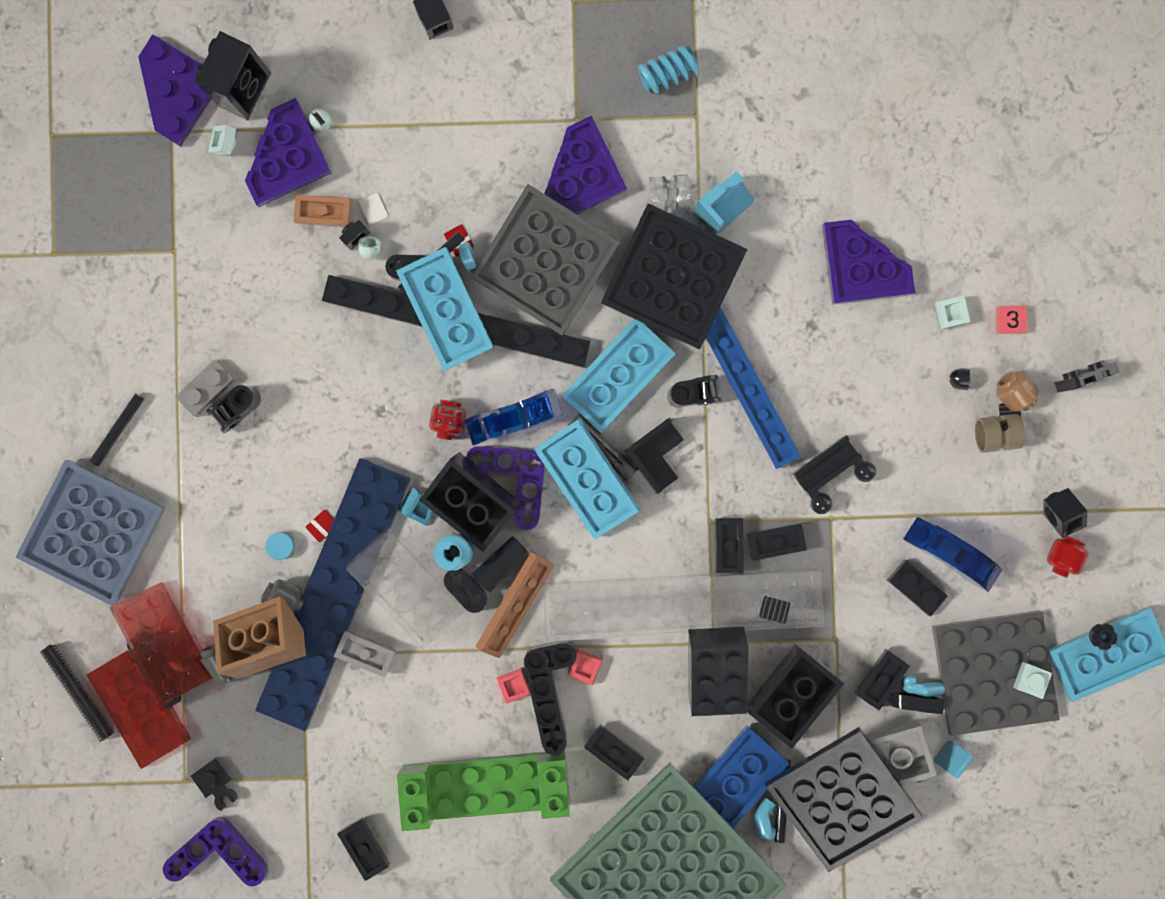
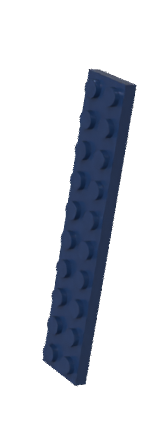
[255,458,411,731]

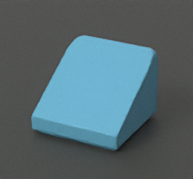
[399,487,434,526]
[934,740,973,779]

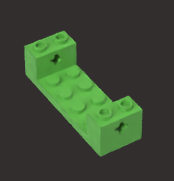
[397,751,570,831]

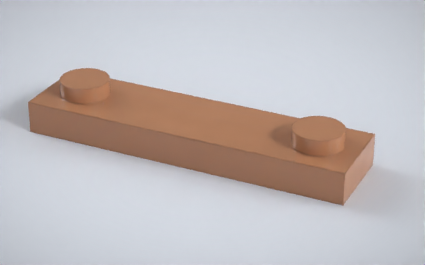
[476,552,555,659]

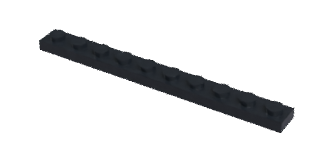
[322,275,591,368]

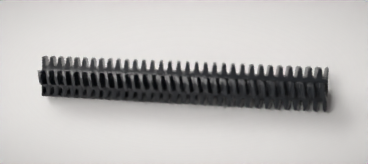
[40,644,114,742]

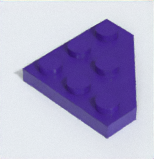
[138,34,211,147]
[245,98,332,207]
[544,115,627,214]
[822,219,915,305]

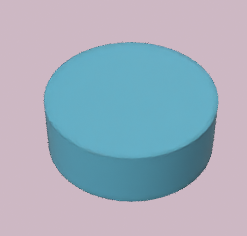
[458,242,478,271]
[265,532,295,560]

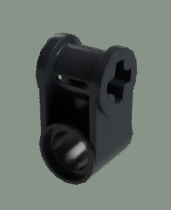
[667,375,722,407]
[206,385,261,434]

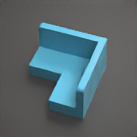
[694,171,755,235]

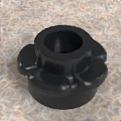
[1089,623,1118,650]

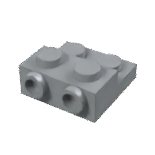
[866,721,937,786]

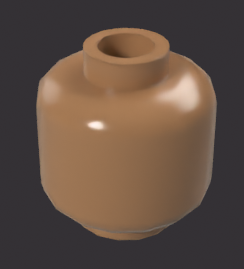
[996,371,1039,412]

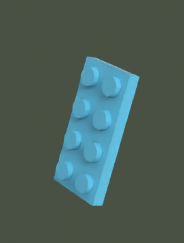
[396,247,494,371]
[562,319,676,433]
[534,418,641,540]
[1049,607,1165,702]

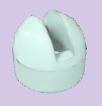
[309,108,332,132]
[358,237,381,260]

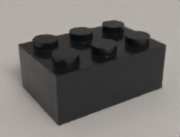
[194,31,271,121]
[419,452,523,552]
[688,627,749,717]
[747,644,844,749]

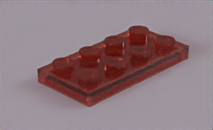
[110,582,213,706]
[86,650,191,769]

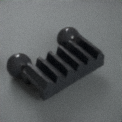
[792,435,877,514]

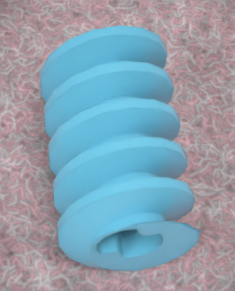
[638,45,699,95]
[434,534,474,571]

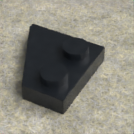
[1054,360,1119,393]

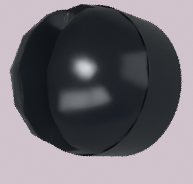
[949,368,970,390]

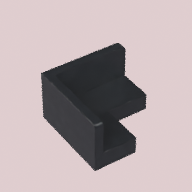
[624,417,684,494]

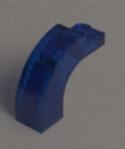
[464,389,563,446]
[903,516,1003,592]

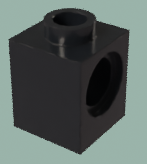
[413,0,454,40]
[1043,488,1087,538]

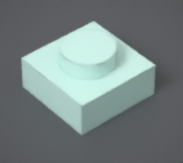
[208,125,237,156]
[935,296,971,329]
[1013,662,1052,699]

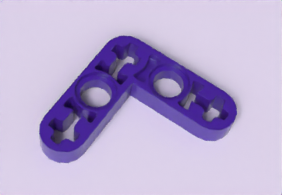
[466,446,545,530]
[163,817,268,887]

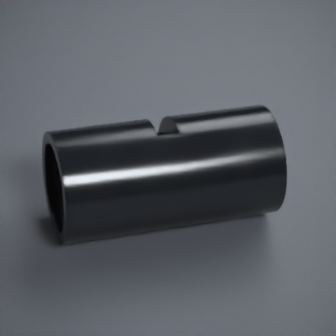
[472,535,530,593]

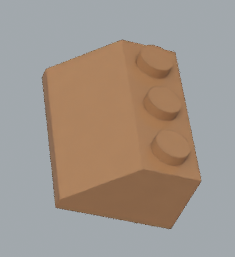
[213,596,306,679]

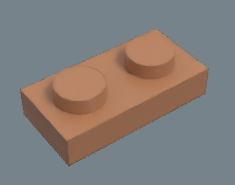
[294,195,352,227]

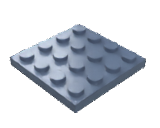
[15,460,166,606]

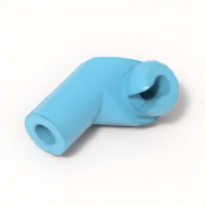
[902,675,945,697]
[753,797,777,840]

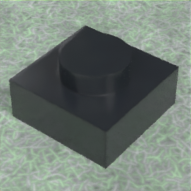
[339,219,371,250]

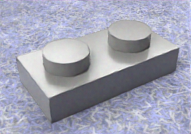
[175,359,236,417]
[334,631,396,677]

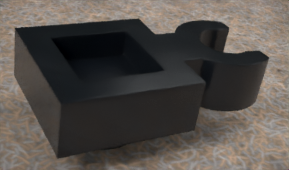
[190,758,238,811]

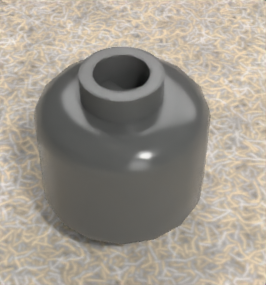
[260,579,304,614]

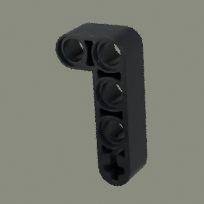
[524,640,576,755]

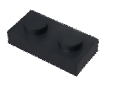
[715,518,744,573]
[747,523,807,561]
[886,560,948,617]
[854,649,910,711]
[584,724,644,781]
[337,817,390,881]

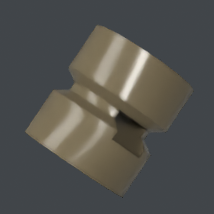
[975,414,1025,453]

